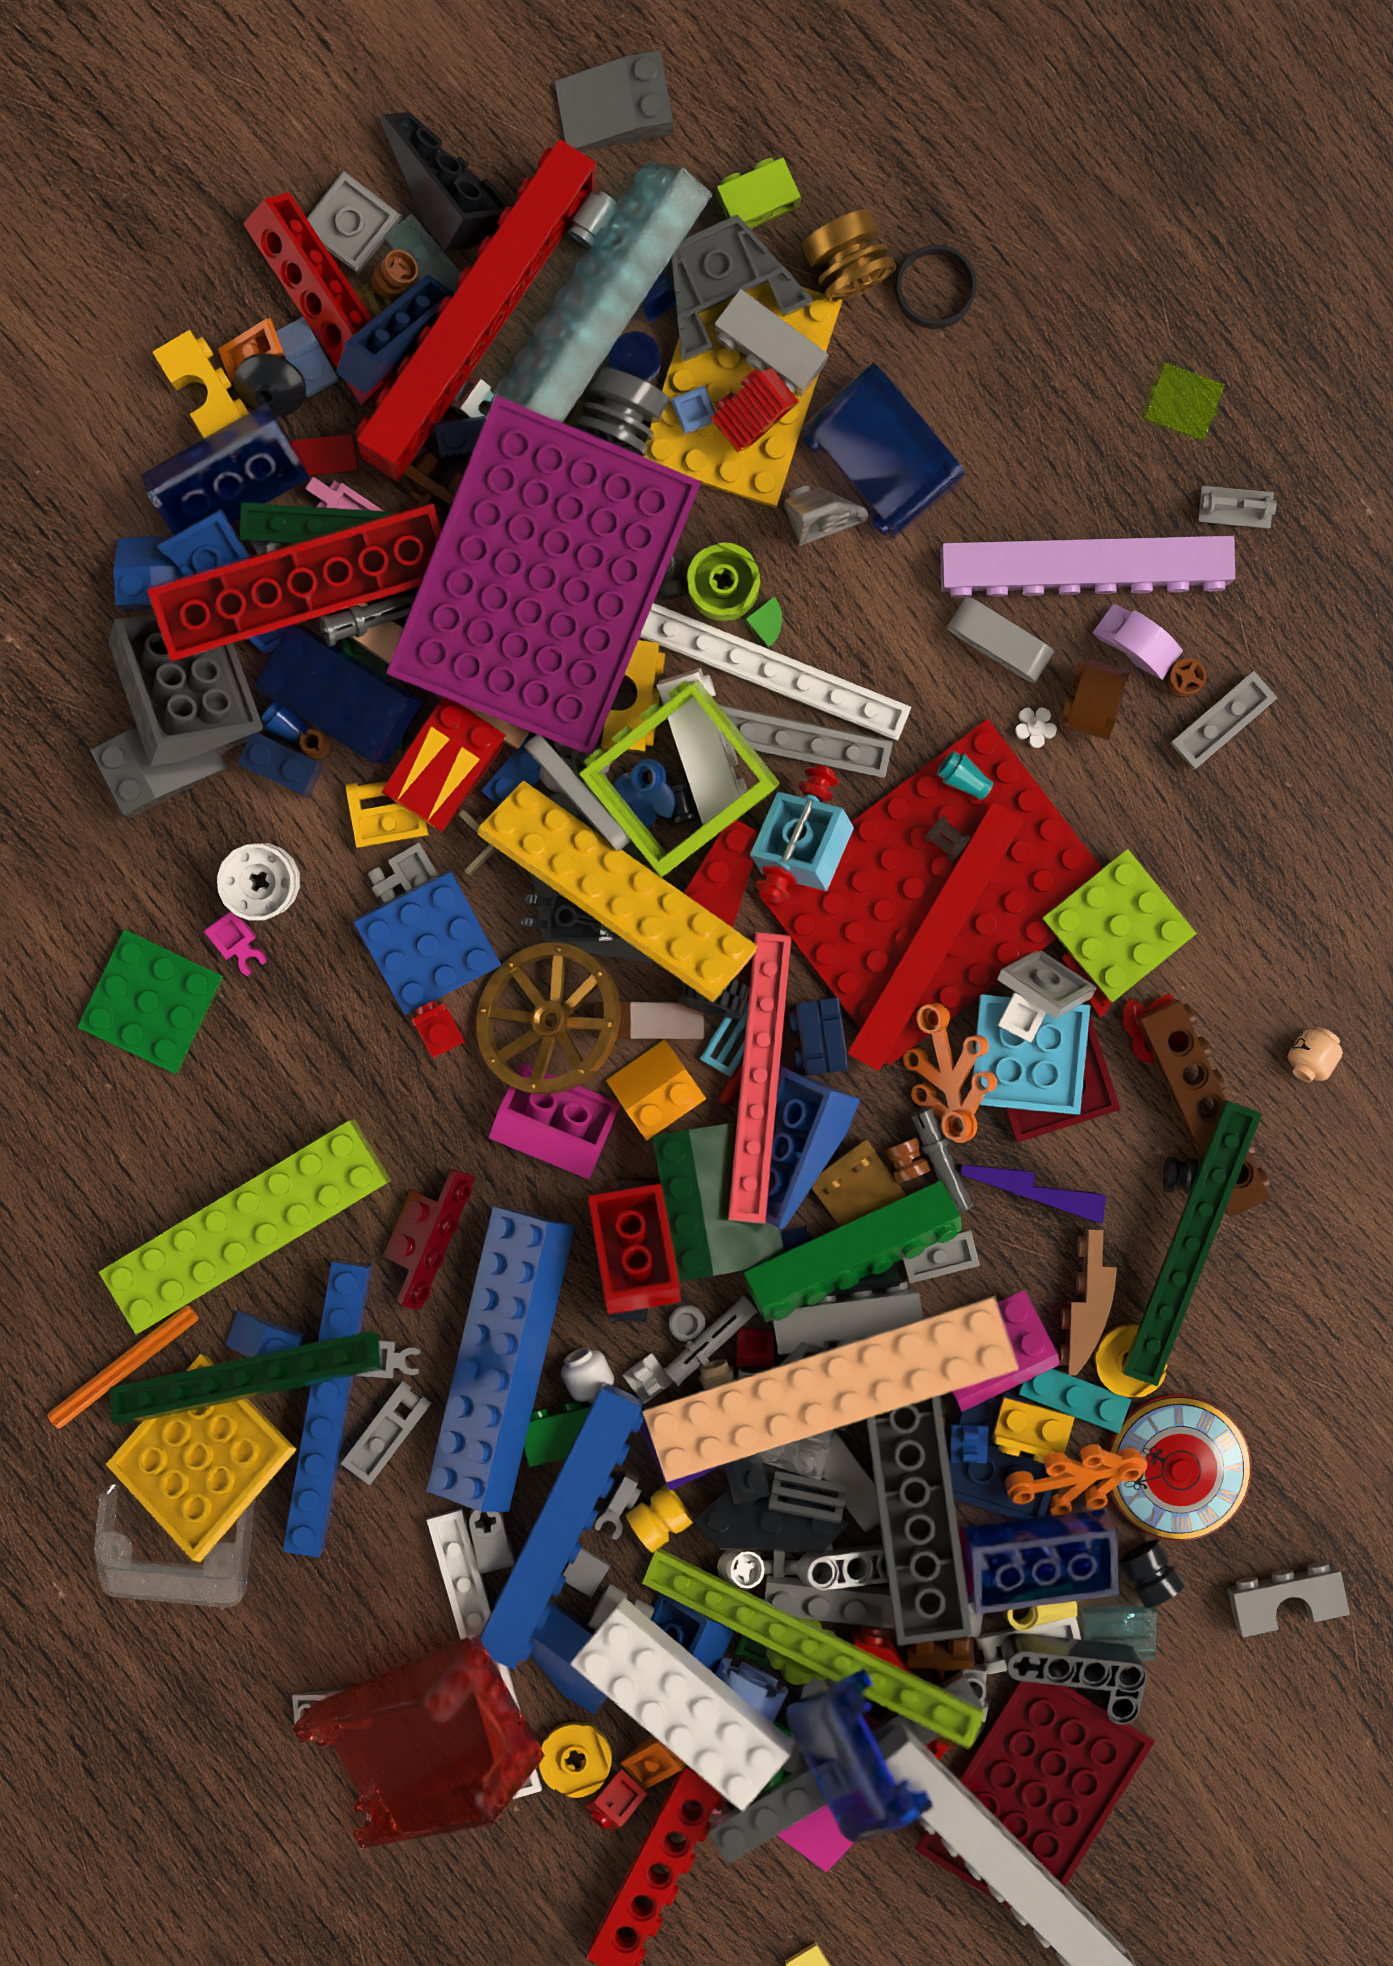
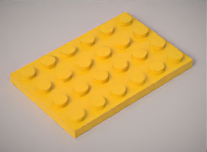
[644,283,842,508]

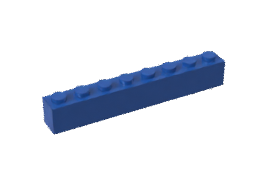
[283,1259,373,1558]
[475,1381,645,1670]

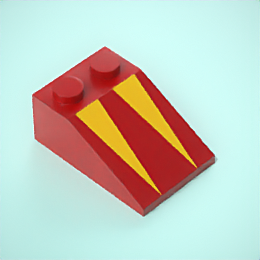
[382,697,506,833]

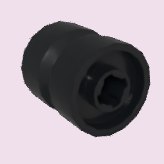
[1119,1539,1185,1608]

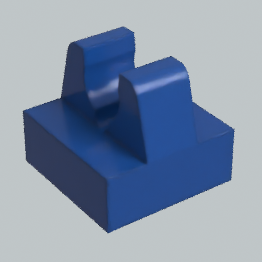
[949,1424,988,1464]

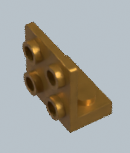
[811,1138,906,1227]

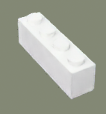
[657,668,747,824]

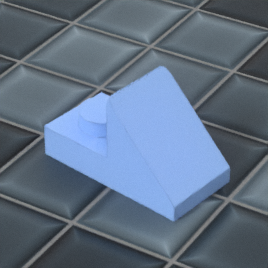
[276,317,339,398]

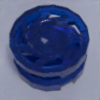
[610,331,661,383]

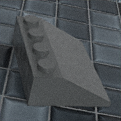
[108,614,263,767]

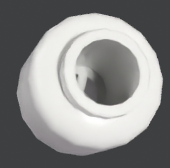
[561,1347,614,1404]

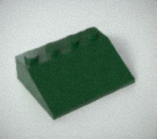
[653,1122,784,1282]

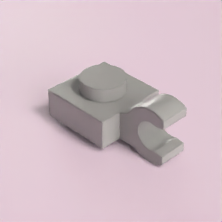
[595,1471,641,1540]

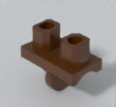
[404,452,463,515]
[907,1636,974,1681]

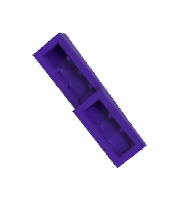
[958,1164,1106,1224]

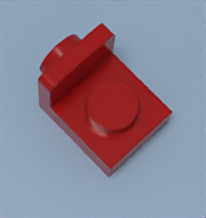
[411,1000,466,1058]
[585,1769,648,1831]

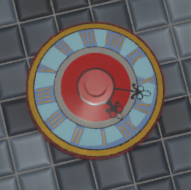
[1106,1394,1252,1541]

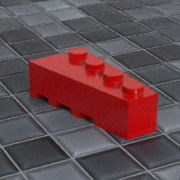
[684,819,759,928]

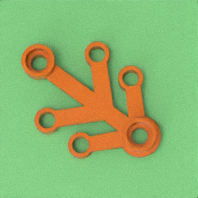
[903,1003,997,1143]
[1005,1444,1147,1517]

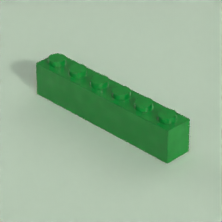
[744,1181,962,1323]

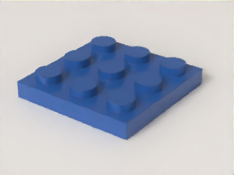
[353,869,502,1015]

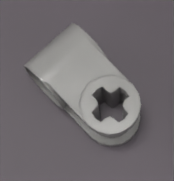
[469,1509,516,1574]

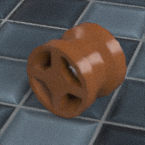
[1166,658,1207,698]

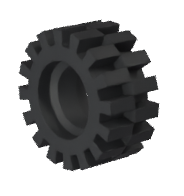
[679,979,749,1019]

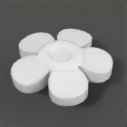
[1015,707,1057,748]

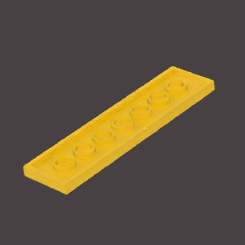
[478,780,758,1002]

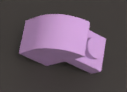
[1093,604,1183,680]

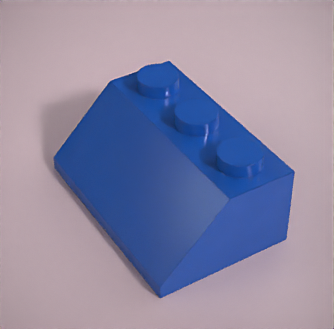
[650,1593,735,1674]

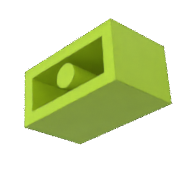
[717,158,801,229]

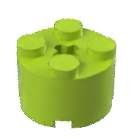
[687,542,760,621]

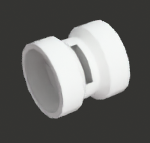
[717,1549,764,1589]

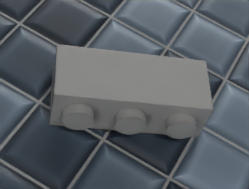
[714,289,829,397]

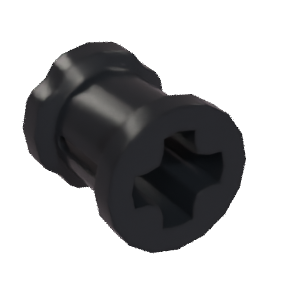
[669,783,700,826]

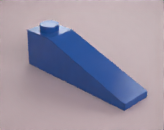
[113,536,185,611]
[765,1068,860,1229]
[491,1580,608,1714]

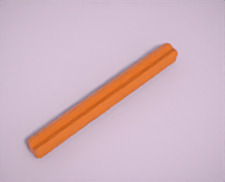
[47,1305,199,1429]

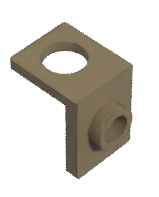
[458,810,497,876]

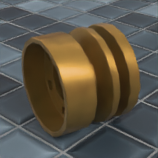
[802,209,896,303]

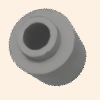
[567,191,618,248]

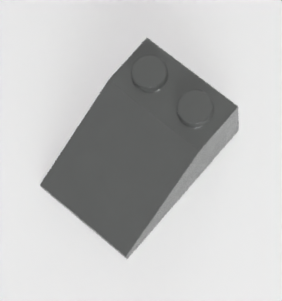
[555,50,673,151]
[90,728,228,818]

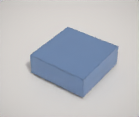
[671,386,716,435]

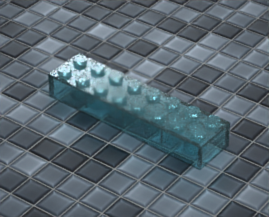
[489,162,713,422]

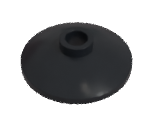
[234,353,306,417]

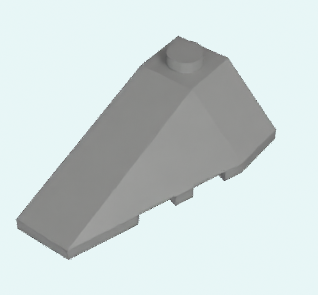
[784,486,868,546]

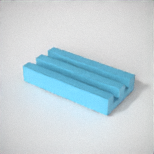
[700,1003,748,1077]

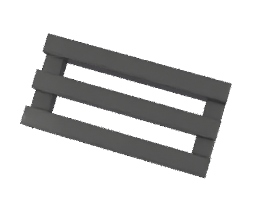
[768,1471,847,1524]

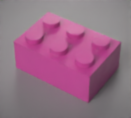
[952,1290,1060,1412]

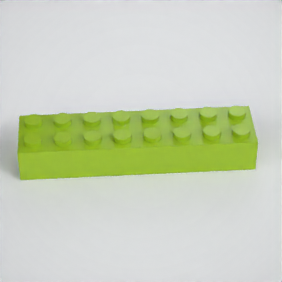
[98,1119,391,1335]

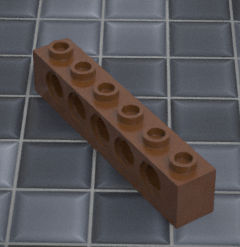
[1135,998,1271,1217]

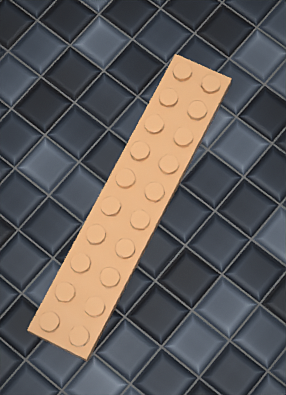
[643,1297,1019,1482]

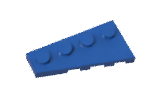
[156,508,296,654]

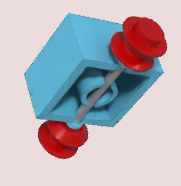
[750,764,854,903]

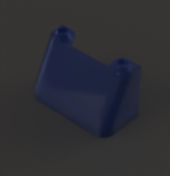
[802,362,965,539]
[787,1668,934,1843]

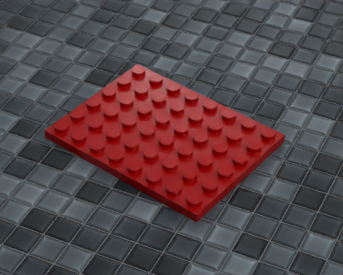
[757,719,1102,1066]

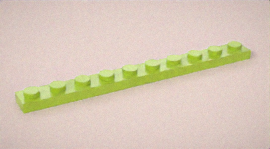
[642,1549,986,1748]

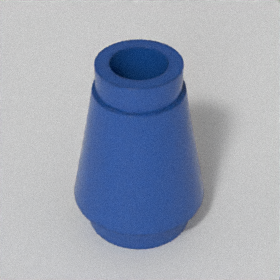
[260,699,310,750]

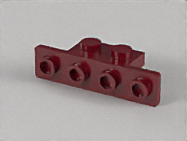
[383,1169,475,1310]

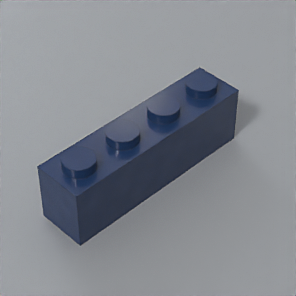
[336,274,455,394]

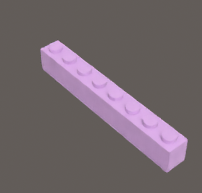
[940,536,1235,598]

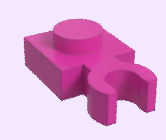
[204,911,267,976]

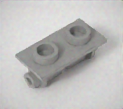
[1198,486,1277,529]

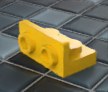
[991,1396,1075,1464]

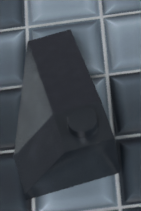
[380,112,511,251]

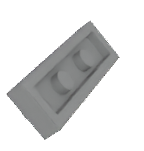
[1170,671,1277,770]

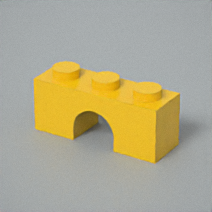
[153,330,251,450]
[601,640,666,754]

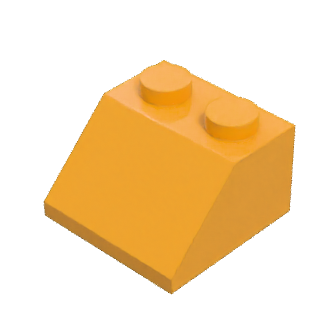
[606,1039,706,1141]

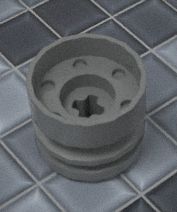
[575,367,669,457]

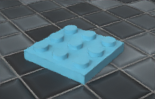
[971,995,1090,1115]

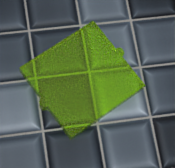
[1144,363,1225,441]

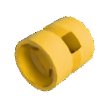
[625,1484,694,1553]

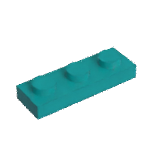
[1016,1369,1131,1433]

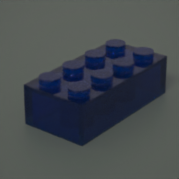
[141,403,310,534]
[254,624,422,764]
[962,1509,1118,1614]

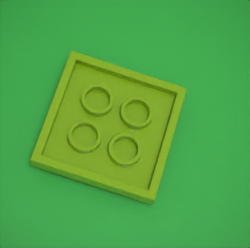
[1042,849,1197,1003]

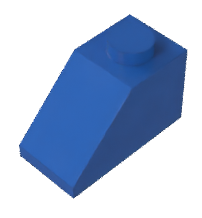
[226,1310,307,1357]

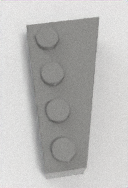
[773,1281,923,1355]

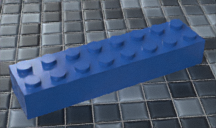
[427,1206,575,1512]

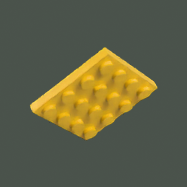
[106,1354,296,1562]

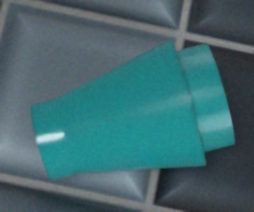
[937,750,993,800]

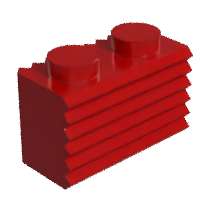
[710,368,799,453]

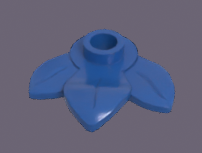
[614,759,675,828]

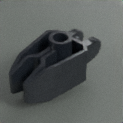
[519,892,621,942]

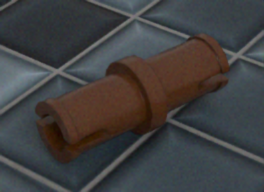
[300,729,332,760]

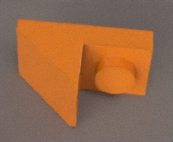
[218,318,284,383]
[620,1734,687,1790]

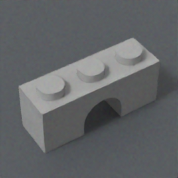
[1227,1562,1350,1637]

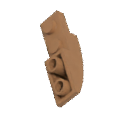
[1059,1227,1117,1376]

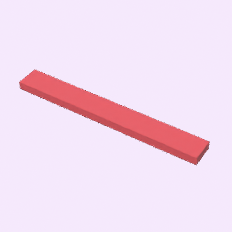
[728,932,791,1224]

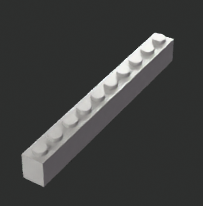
[868,1722,1136,1966]

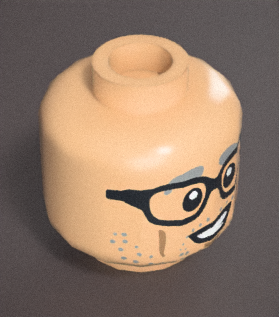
[1288,1027,1343,1083]

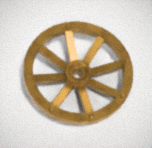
[476,942,621,1095]

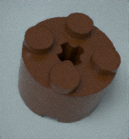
[1062,658,1131,740]

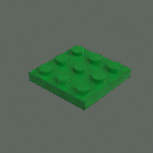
[77,929,224,1074]

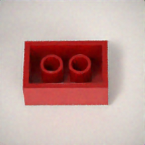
[588,1184,681,1314]

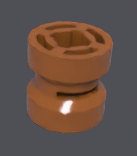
[371,249,418,298]
[884,1136,930,1183]

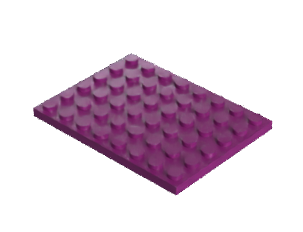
[386,395,702,755]

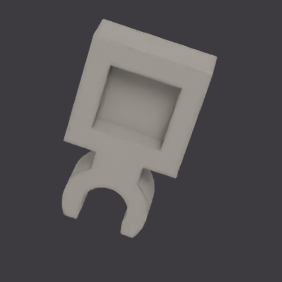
[356,1339,421,1378]

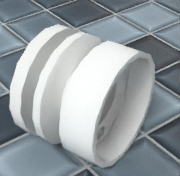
[217,843,300,920]

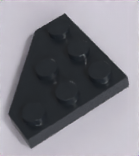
[694,1448,849,1553]

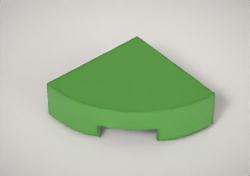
[746,597,782,649]

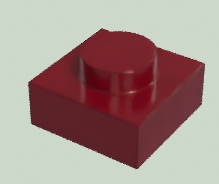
[737,1329,774,1368]

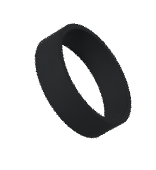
[896,245,977,329]

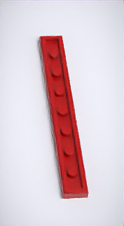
[847,801,1025,1072]

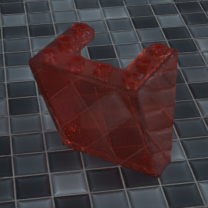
[292,1634,545,1849]

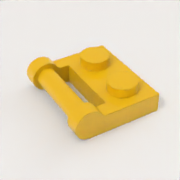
[346,780,429,848]

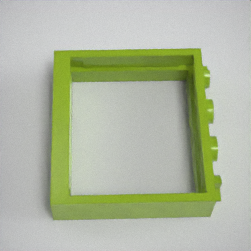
[579,679,780,878]

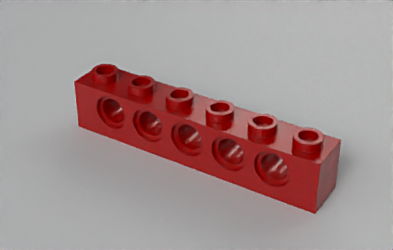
[243,192,400,405]
[586,1764,726,1966]

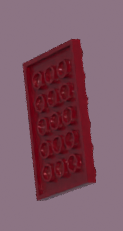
[915,1680,1155,1909]

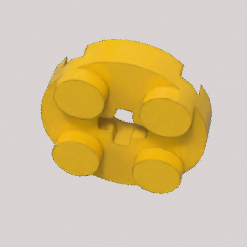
[1093,1323,1167,1397]
[539,1721,612,1798]

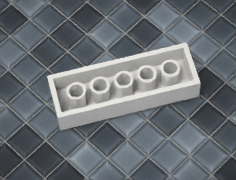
[571,1598,795,1811]

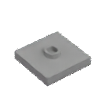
[307,171,402,275]
[997,950,1096,1019]

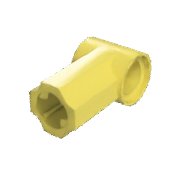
[1001,1584,1078,1631]

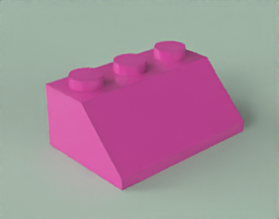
[489,1062,621,1180]

